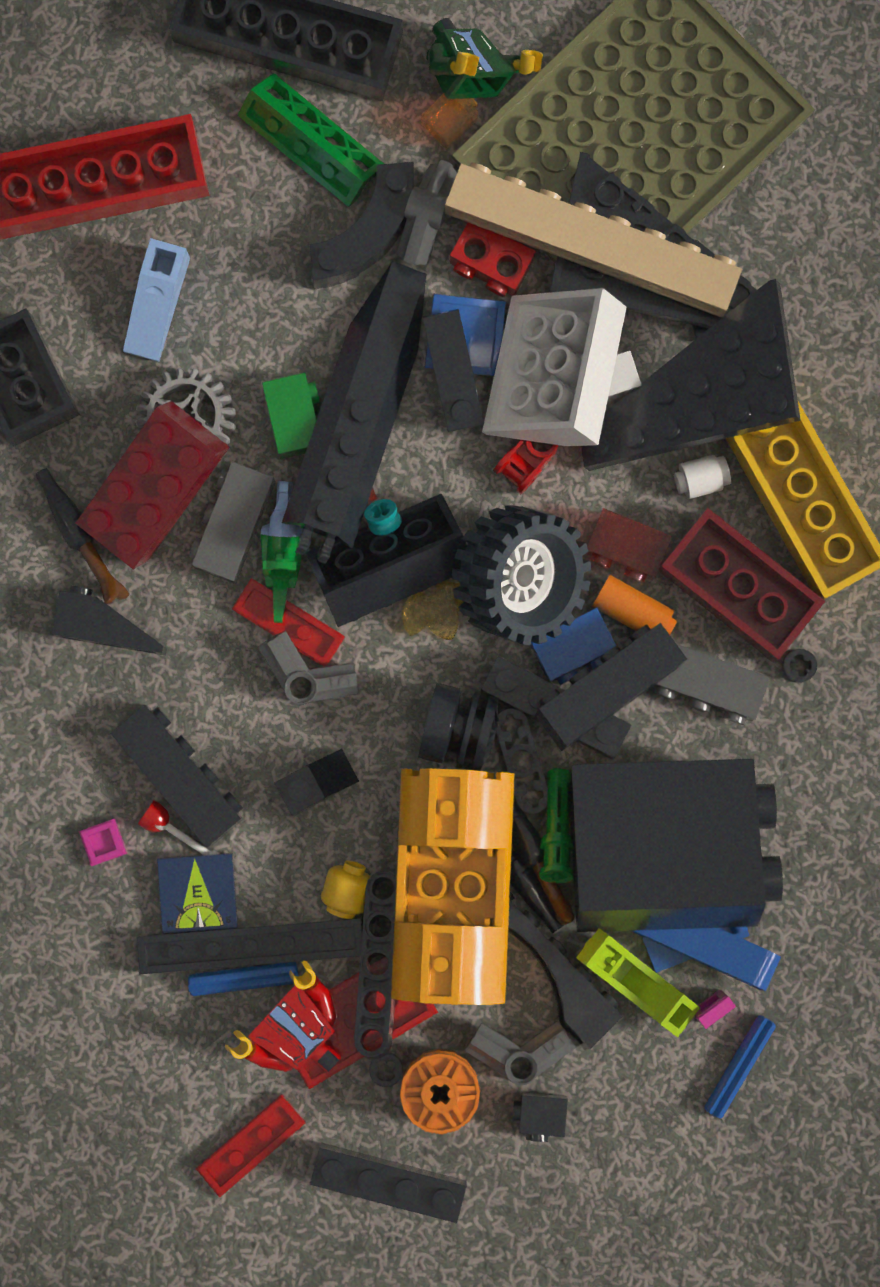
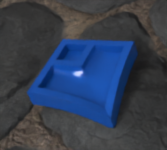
[424,293,506,376]

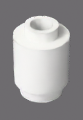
[674,455,731,499]

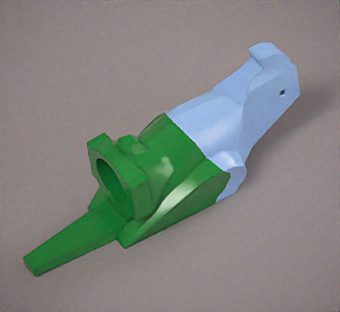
[261,481,303,623]

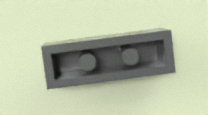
[189,462,276,584]
[653,644,770,725]

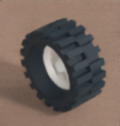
[452,505,591,645]

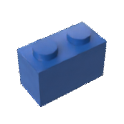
[530,608,616,685]

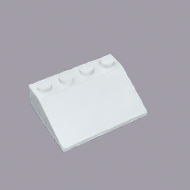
[482,288,627,446]

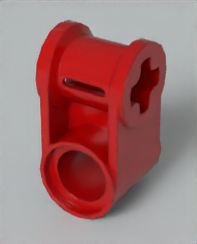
[493,440,558,495]

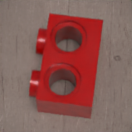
[450,222,536,297]

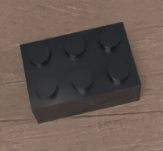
[0,308,80,446]

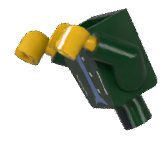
[426,18,543,99]

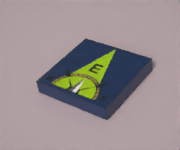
[157,853,238,934]

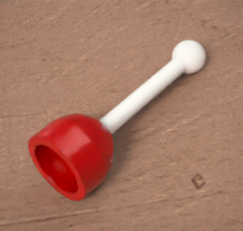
[138,800,220,855]

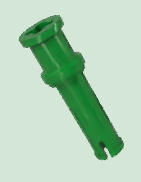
[539,768,574,883]

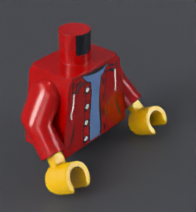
[225,961,342,1074]

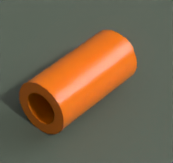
[592,575,677,635]

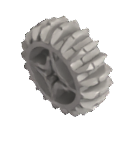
[136,368,236,445]

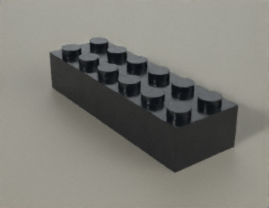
[169,0,403,102]

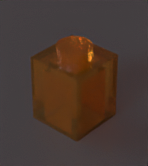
[421,93,478,150]

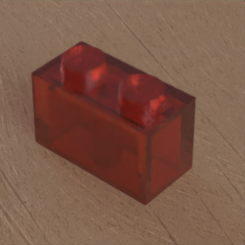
[586,508,672,583]

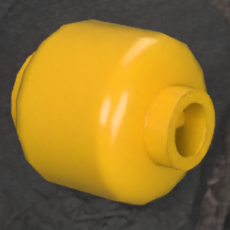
[321,860,371,919]

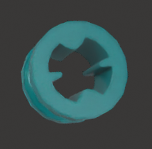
[364,499,401,535]

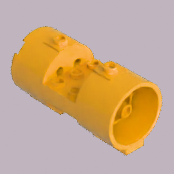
[391,768,515,1005]

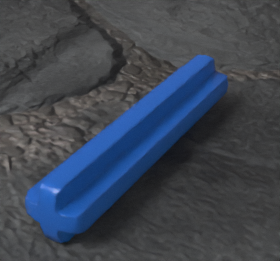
[188,962,299,996]
[704,1015,776,1119]

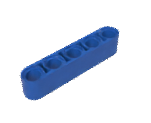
[631,928,781,992]

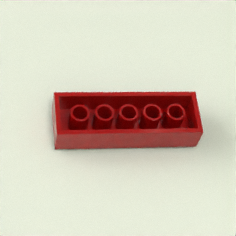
[0,114,210,240]

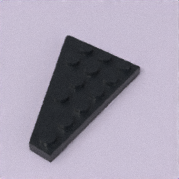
[550,152,757,328]
[581,279,801,471]

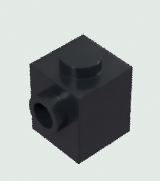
[512,1092,568,1142]

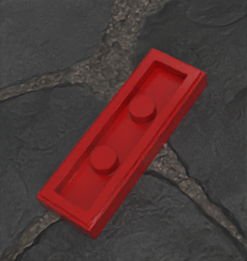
[232,578,346,667]
[196,1094,306,1197]

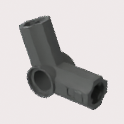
[397,160,457,265]
[258,630,358,705]
[465,1020,577,1085]

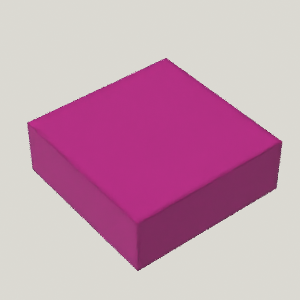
[79,819,127,866]
[695,990,736,1029]

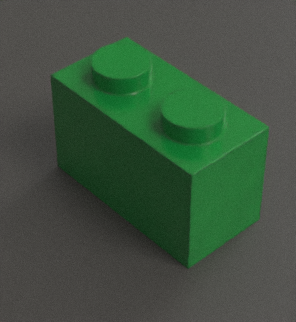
[262,373,320,459]

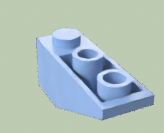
[123,238,190,362]

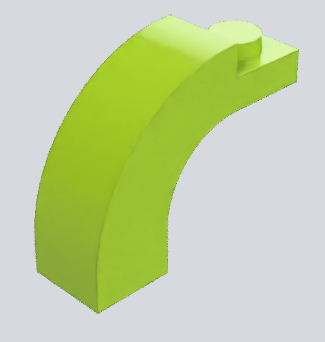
[576,928,700,1038]

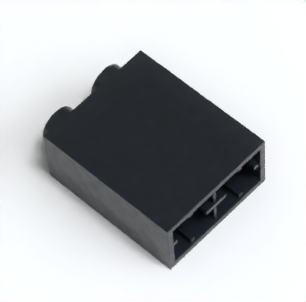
[569,759,783,932]

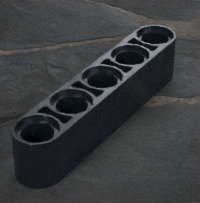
[354,871,396,1059]

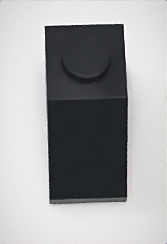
[274,749,359,816]

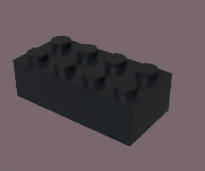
[305,493,467,627]

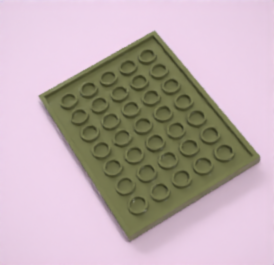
[452,0,815,264]

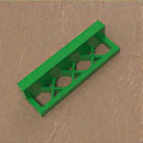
[237,73,384,207]

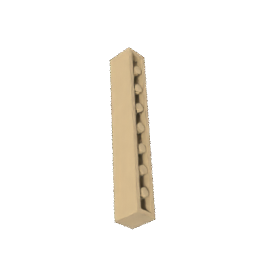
[445,163,742,318]

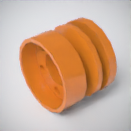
[400,1048,480,1134]

